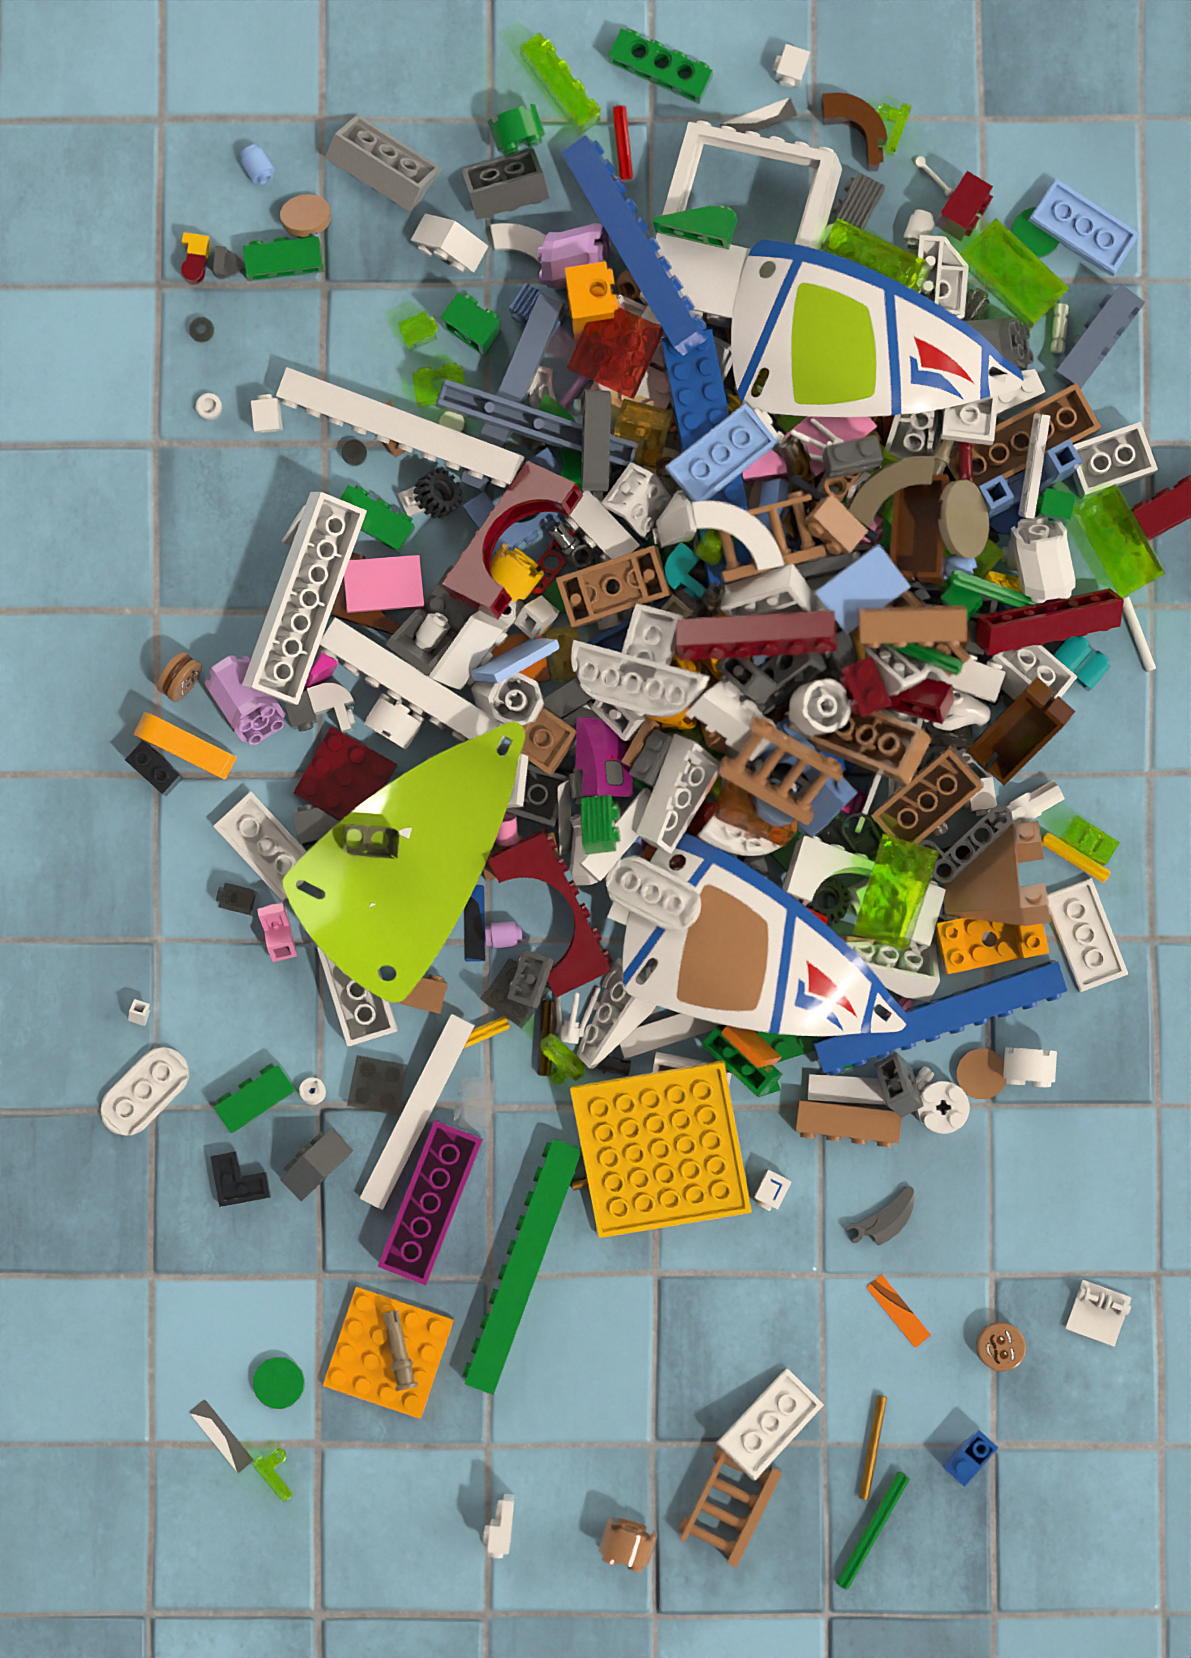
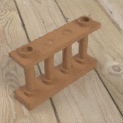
[718,491,826,582]
[719,715,842,826]
[678,1446,782,1568]

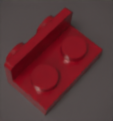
[839,657,892,717]

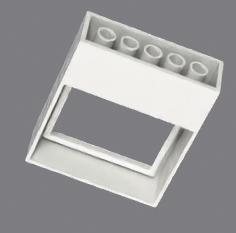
[639,121,842,329]

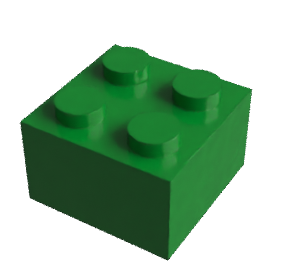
[440,292,502,356]

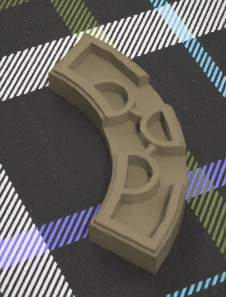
[848,456,935,526]

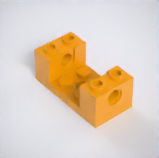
[565,261,618,341]
[934,918,1049,975]

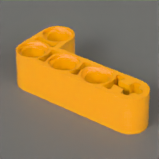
[133,712,237,780]

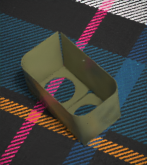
[342,824,400,859]

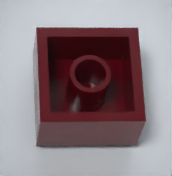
[935,171,994,241]

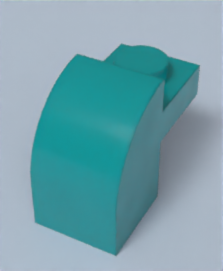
[665,542,709,601]

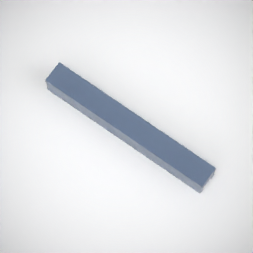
[460,293,566,493]
[435,379,639,469]

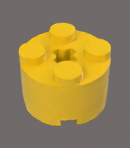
[491,543,544,602]

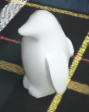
[924,689,991,730]

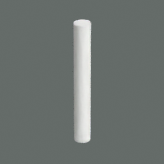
[1123,597,1156,672]

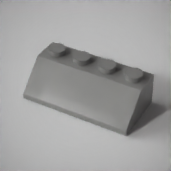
[325,114,441,212]

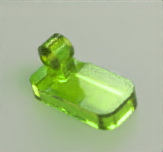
[877,102,912,156]
[696,528,736,566]
[541,1034,585,1085]
[251,1448,293,1502]

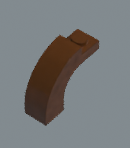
[821,93,888,172]

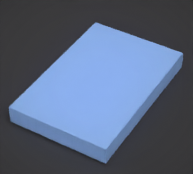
[815,544,910,634]
[471,638,560,683]

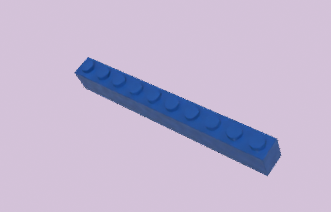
[561,135,708,356]
[811,960,1068,1075]

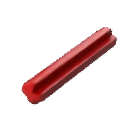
[613,105,633,181]

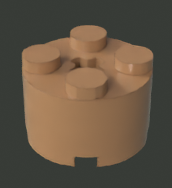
[599,1518,657,1572]

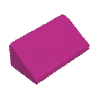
[303,653,338,691]

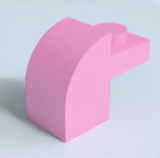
[258,903,297,962]

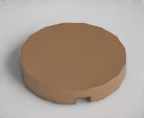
[280,194,331,237]
[956,1048,1006,1099]

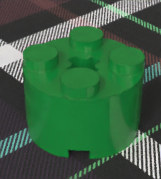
[487,104,545,156]

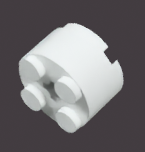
[789,679,851,735]
[364,693,425,750]
[1003,1047,1057,1087]
[915,1081,970,1134]

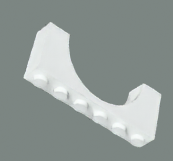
[782,835,946,951]

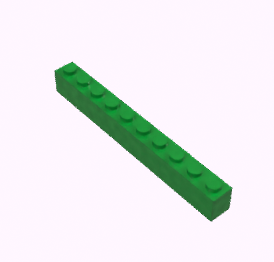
[462,1138,582,1395]

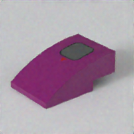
[576,717,633,797]

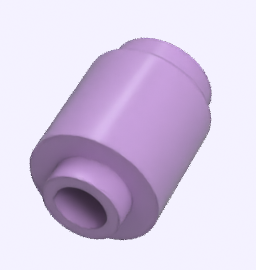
[485,921,523,949]

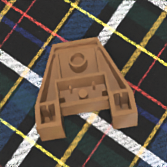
[941,821,1051,926]

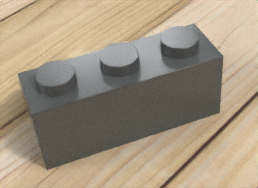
[461,148,549,220]

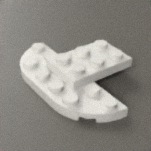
[571,603,709,717]

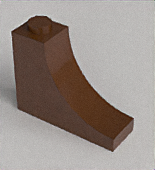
[330,552,402,635]

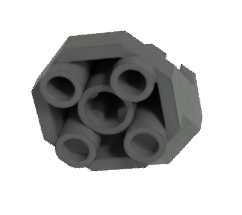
[964,316,1034,373]

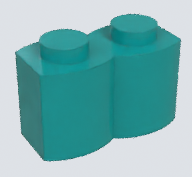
[1053,636,1111,691]

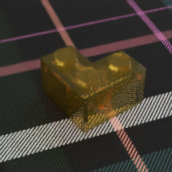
[614,399,674,470]

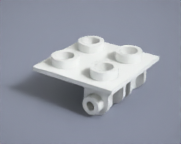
[1065,1280,1132,1347]

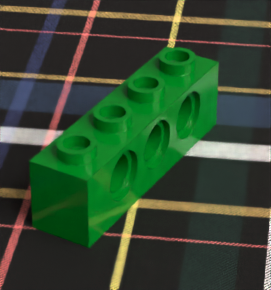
[608,28,713,104]

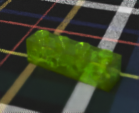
[519,32,601,135]

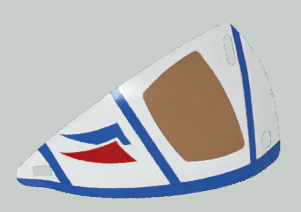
[623,833,907,1036]

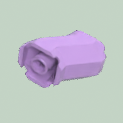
[537,223,611,288]
[205,656,285,745]

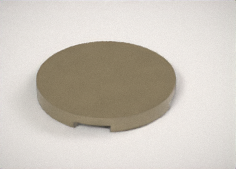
[938,480,989,559]

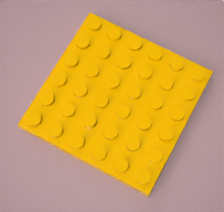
[570,1061,752,1238]

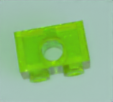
[412,363,466,408]
[1059,815,1120,866]

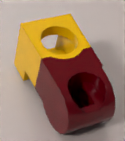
[181,232,211,285]

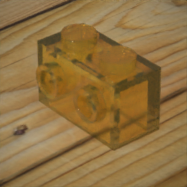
[545,625,580,684]

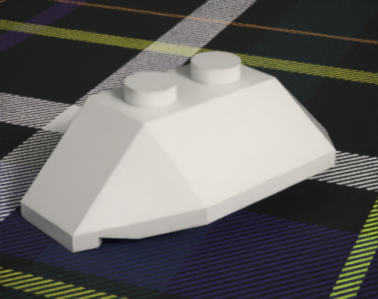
[915,235,969,319]
[865,643,932,696]

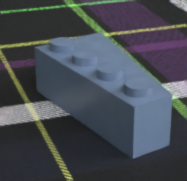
[1053,284,1145,389]

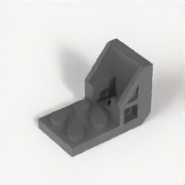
[386,565,479,676]

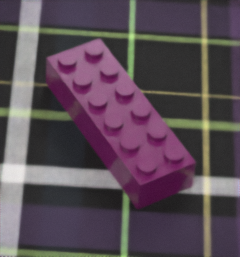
[377,1120,484,1286]

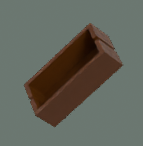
[890,475,951,584]
[966,677,1076,786]

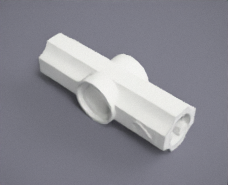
[988,780,1065,833]

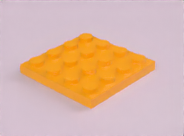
[323,1286,454,1419]

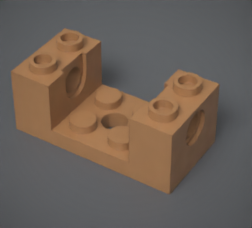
[556,546,674,628]

